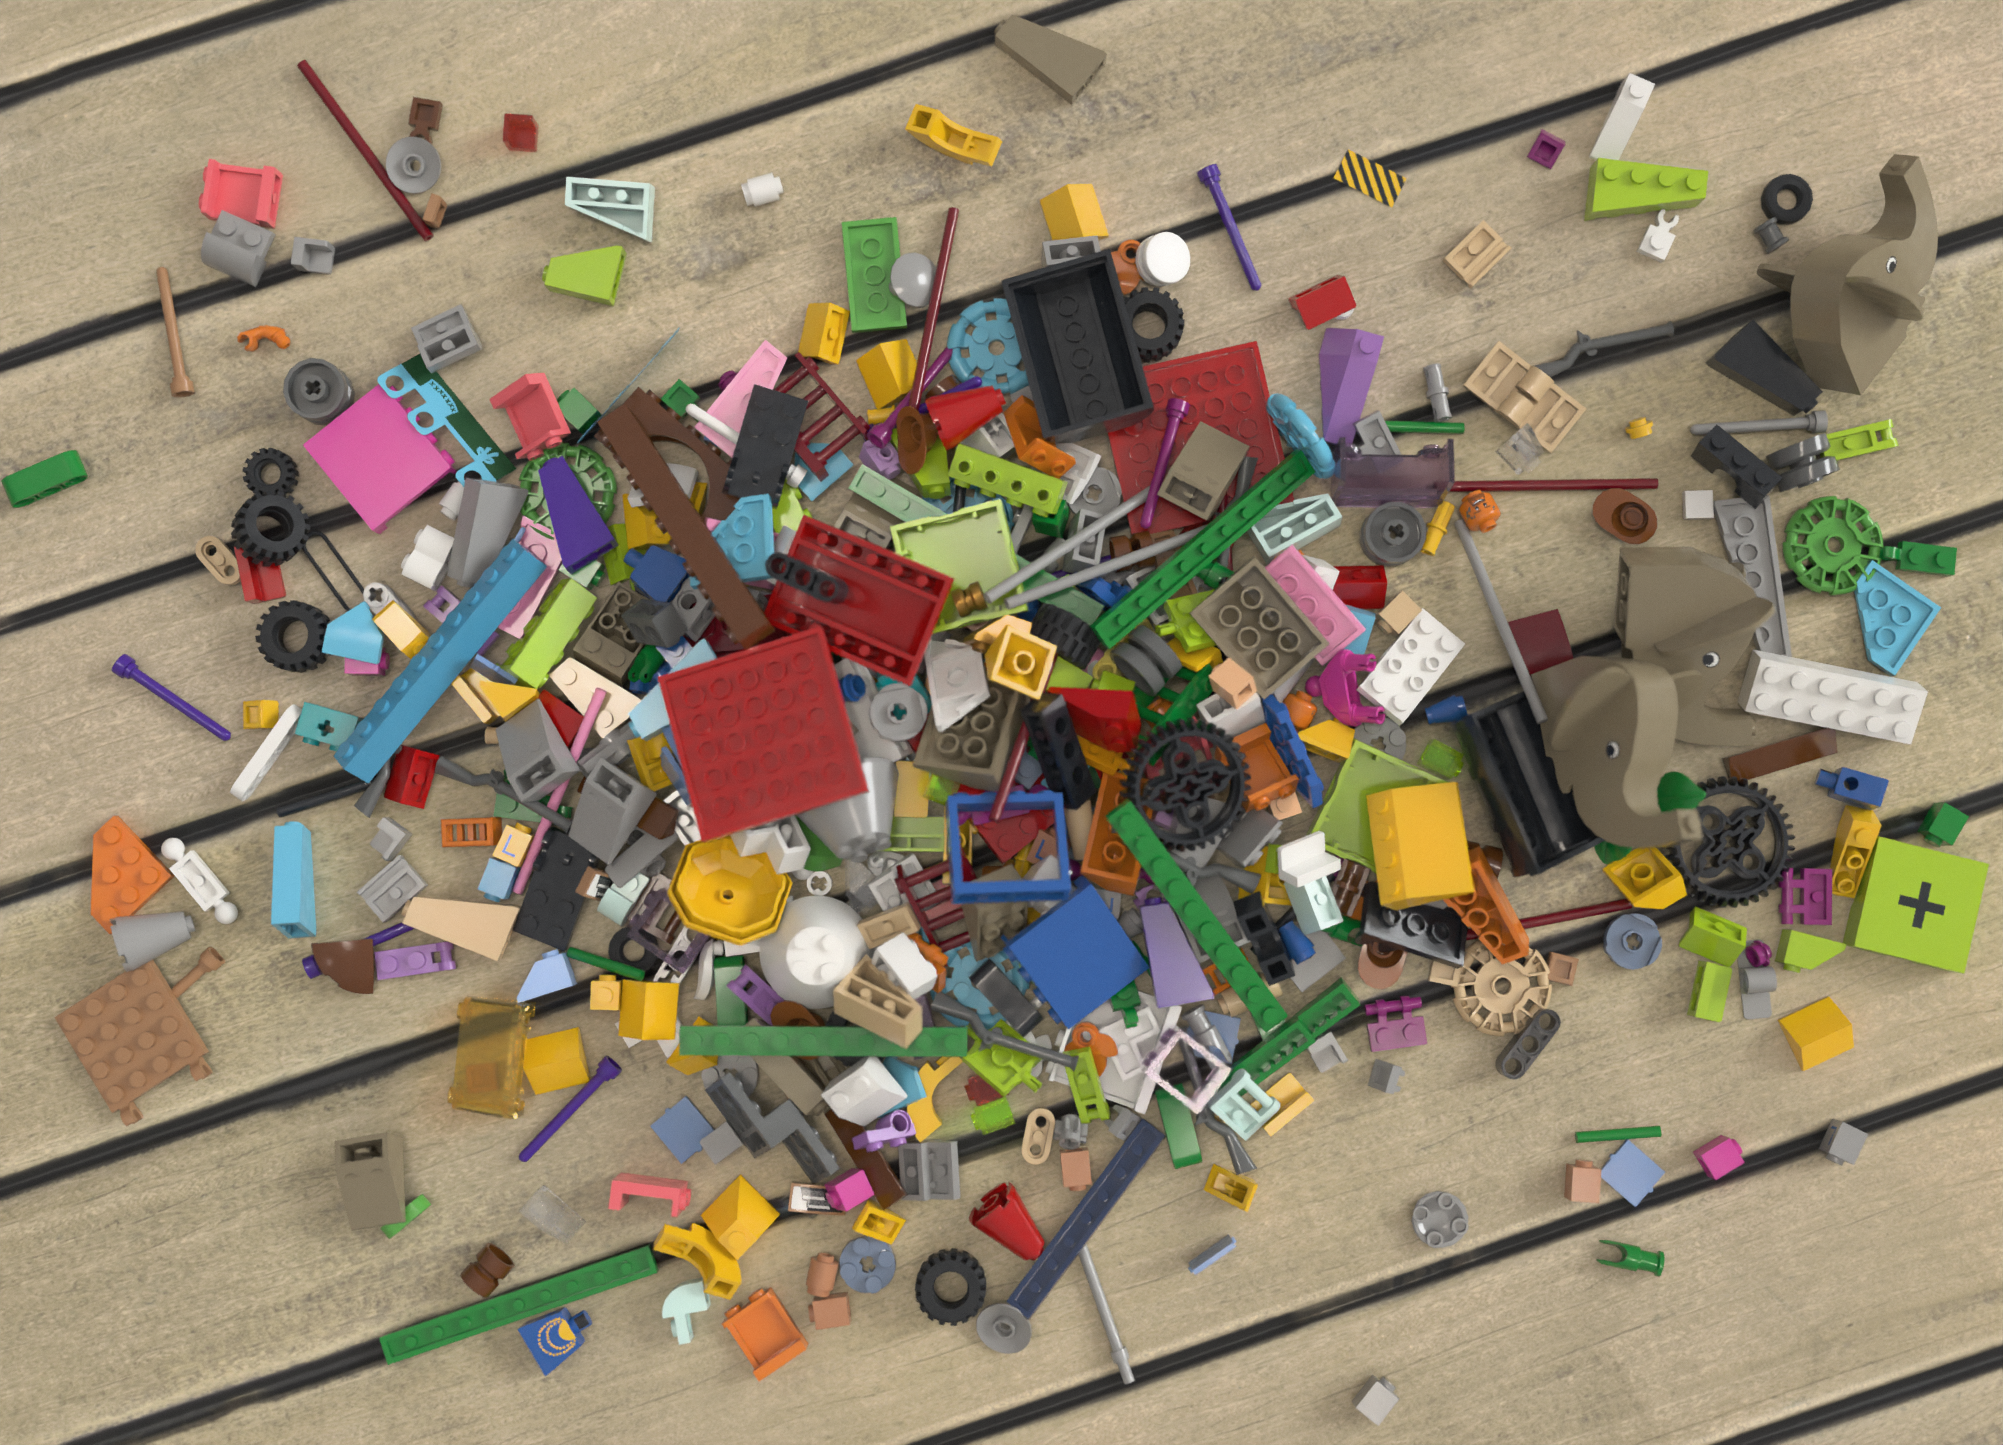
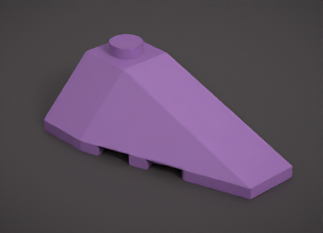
[1319,328,1384,449]

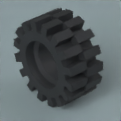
[242,447,299,498]

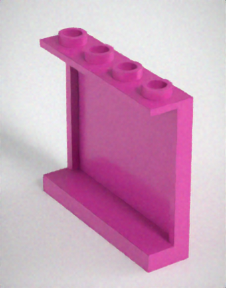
[303,384,457,534]

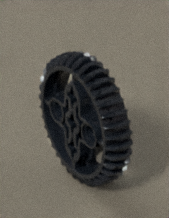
[1119,718,1251,852]
[1661,776,1795,908]

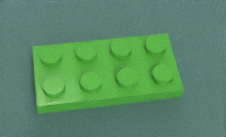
[842,217,907,333]

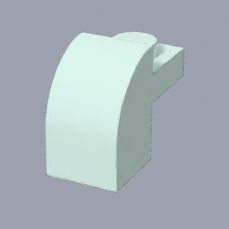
[597,872,651,926]
[662,1277,711,1345]

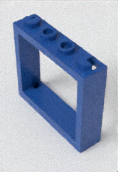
[945,790,1071,904]

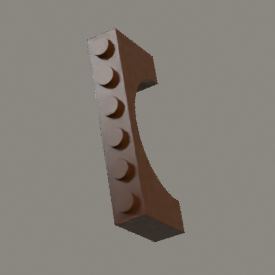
[594,387,740,522]

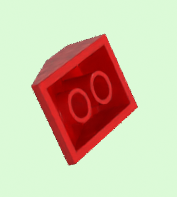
[1048,687,1142,753]

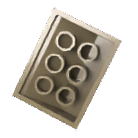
[1190,556,1330,699]
[913,672,1031,792]

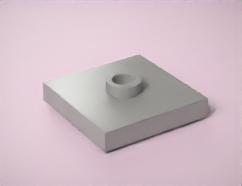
[1281,923,1346,992]

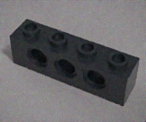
[1020,693,1097,810]

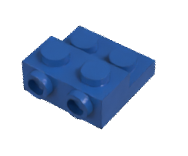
[1074,572,1132,612]

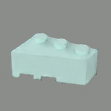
[565,177,655,243]
[1247,493,1342,565]

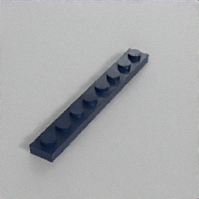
[1006,1119,1166,1319]

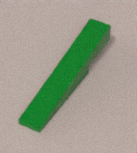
[1209,977,1360,1097]

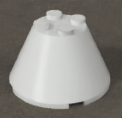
[760,896,873,1009]

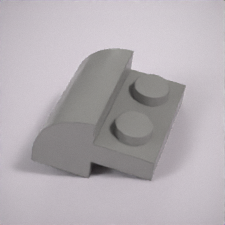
[201,210,275,287]
[411,304,483,373]
[898,1139,961,1201]

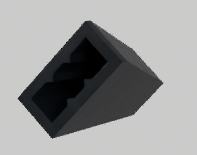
[1705,319,1823,416]

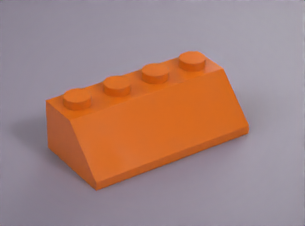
[1080,772,1153,896]

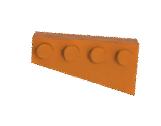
[1443,846,1529,965]

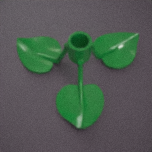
[1594,771,1706,865]

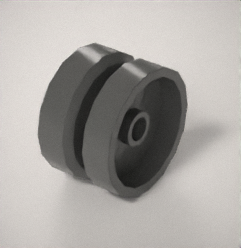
[283,358,355,426]
[1766,433,1840,493]
[1359,502,1426,567]
[1110,624,1182,697]

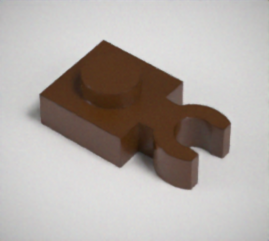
[408,97,443,144]

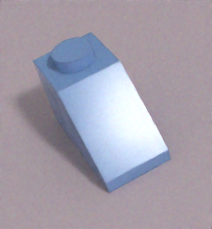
[517,949,577,1003]

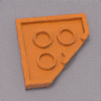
[91,815,175,934]

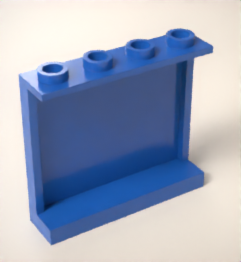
[1000,875,1149,1030]

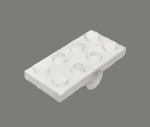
[1356,608,1465,726]

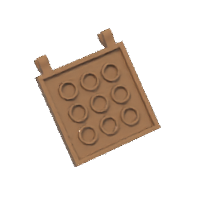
[54,960,213,1126]

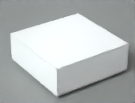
[1682,490,1714,520]

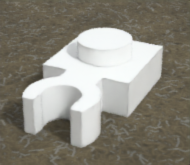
[1636,209,1679,263]

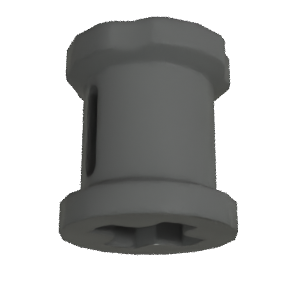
[1753,217,1789,254]

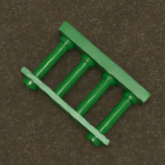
[1133,663,1213,766]

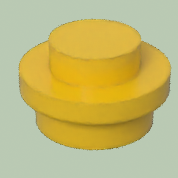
[1625,417,1653,439]

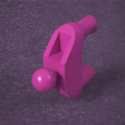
[1305,649,1386,727]

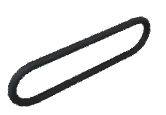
[302,531,364,612]

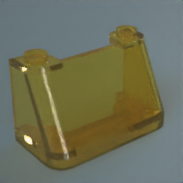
[447,996,536,1119]

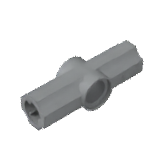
[577,720,635,778]

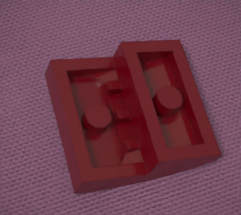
[1508,609,1573,678]

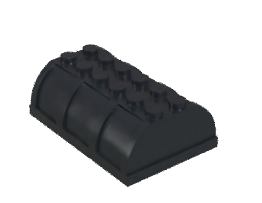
[1001,249,1154,443]
[1449,691,1605,877]

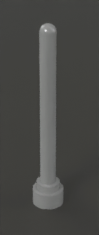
[1690,410,1828,435]

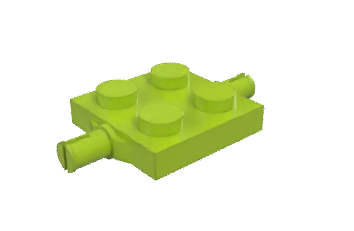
[1155,589,1217,653]
[963,1019,1042,1097]

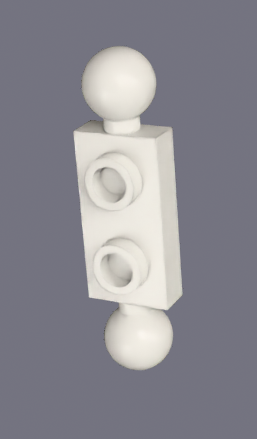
[161,838,238,924]

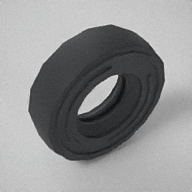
[1761,174,1813,225]
[608,925,660,973]

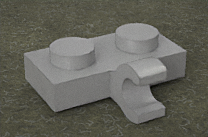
[1344,410,1404,473]

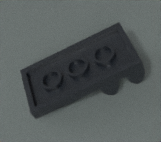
[722,384,808,509]
[513,827,600,951]
[1355,881,1468,969]

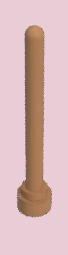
[156,267,195,397]
[171,947,225,998]

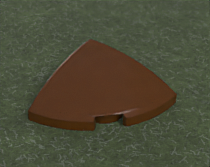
[311,938,374,994]

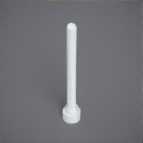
[686,404,808,489]

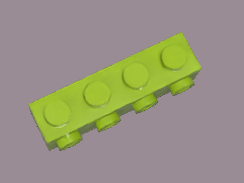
[947,444,1068,517]

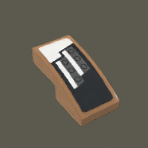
[575,866,614,901]
[788,1181,846,1215]

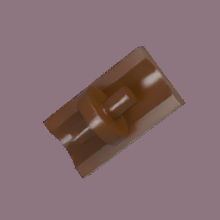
[1332,859,1371,917]

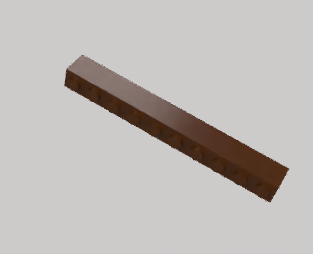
[597,403,775,650]

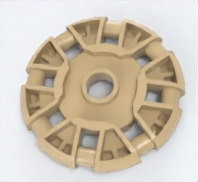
[1451,940,1552,1037]

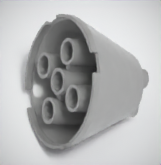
[797,757,899,863]

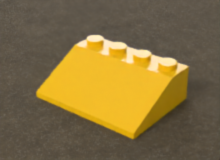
[1366,782,1474,910]

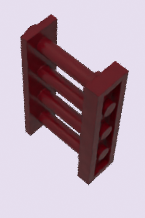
[773,352,870,482]
[894,843,978,968]

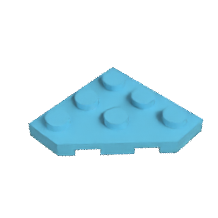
[690,494,774,589]
[1854,560,1941,676]

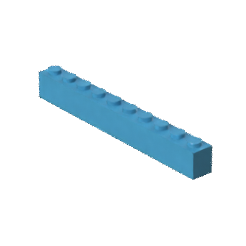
[334,539,547,784]

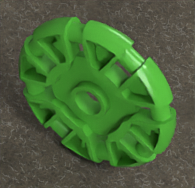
[519,443,617,540]
[1782,496,1883,595]

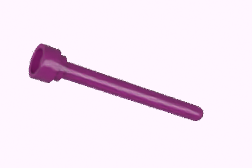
[867,347,952,449]
[1140,398,1190,528]

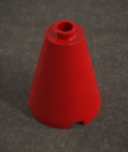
[925,385,1006,451]
[969,1182,1045,1261]

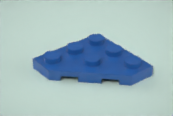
[1262,694,1324,808]

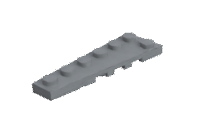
[1713,496,1792,657]

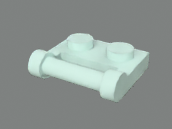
[1207,1069,1280,1141]

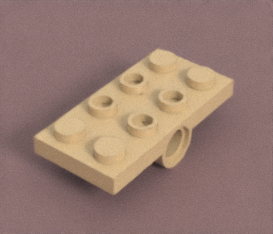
[1463,341,1586,453]

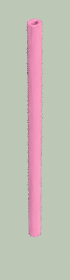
[512,687,607,894]

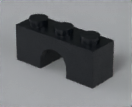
[1691,425,1782,509]
[1234,891,1296,986]

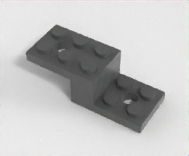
[705,1072,840,1184]

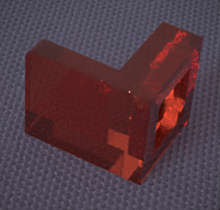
[503,113,539,152]

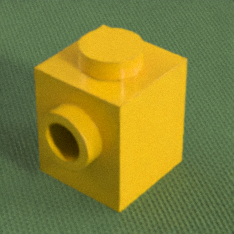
[590,975,623,1010]

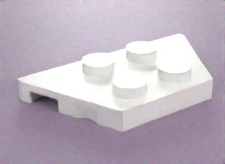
[924,638,990,732]

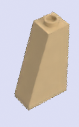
[401,896,521,961]

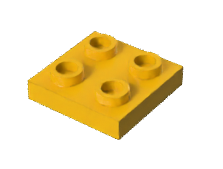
[627,732,675,791]

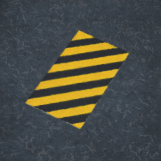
[1334,149,1407,207]

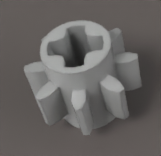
[1053,1114,1088,1150]

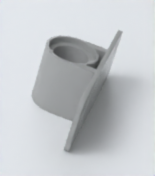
[605,831,678,888]
[1737,939,1777,1019]

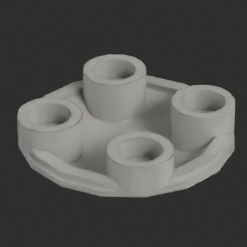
[889,253,936,308]
[1412,1191,1469,1248]

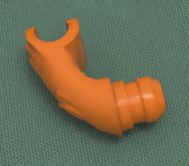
[237,325,290,352]

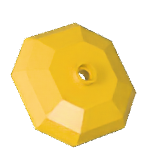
[667,835,793,946]

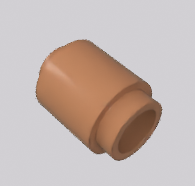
[806,1252,839,1297]

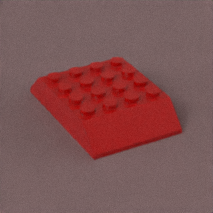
[764,515,955,686]

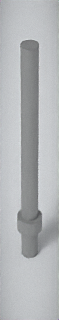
[1078,1244,1135,1384]

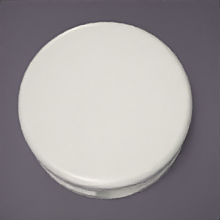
[1136,232,1190,287]

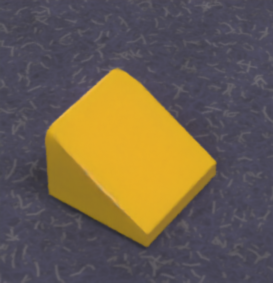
[243,700,279,729]

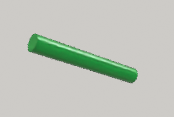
[1385,421,1465,434]
[567,947,645,981]
[1575,1126,1662,1143]

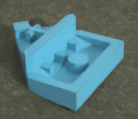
[794,443,854,501]
[322,601,385,664]
[876,1056,927,1119]

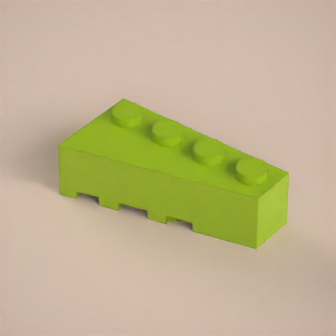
[1584,158,1709,221]
[495,578,597,689]

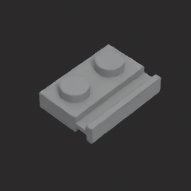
[357,855,428,923]

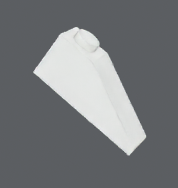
[1589,73,1655,160]

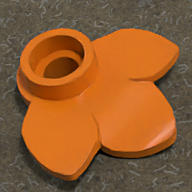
[1111,240,1146,295]
[1064,1022,1118,1077]

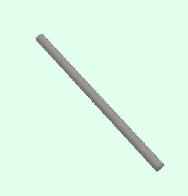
[983,486,1150,603]
[1454,519,1548,724]
[1004,524,1208,610]

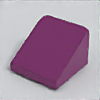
[1527,129,1566,169]

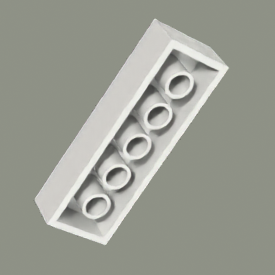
[1737,650,1928,744]

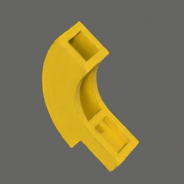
[905,104,1002,167]
[907,1057,963,1143]
[653,1223,741,1300]

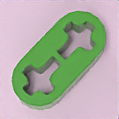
[380,1194,432,1239]

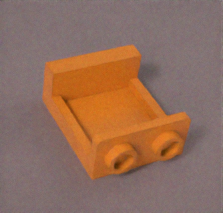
[1003,395,1076,479]
[1214,723,1299,812]
[722,1287,808,1381]

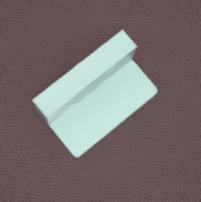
[1284,876,1343,935]

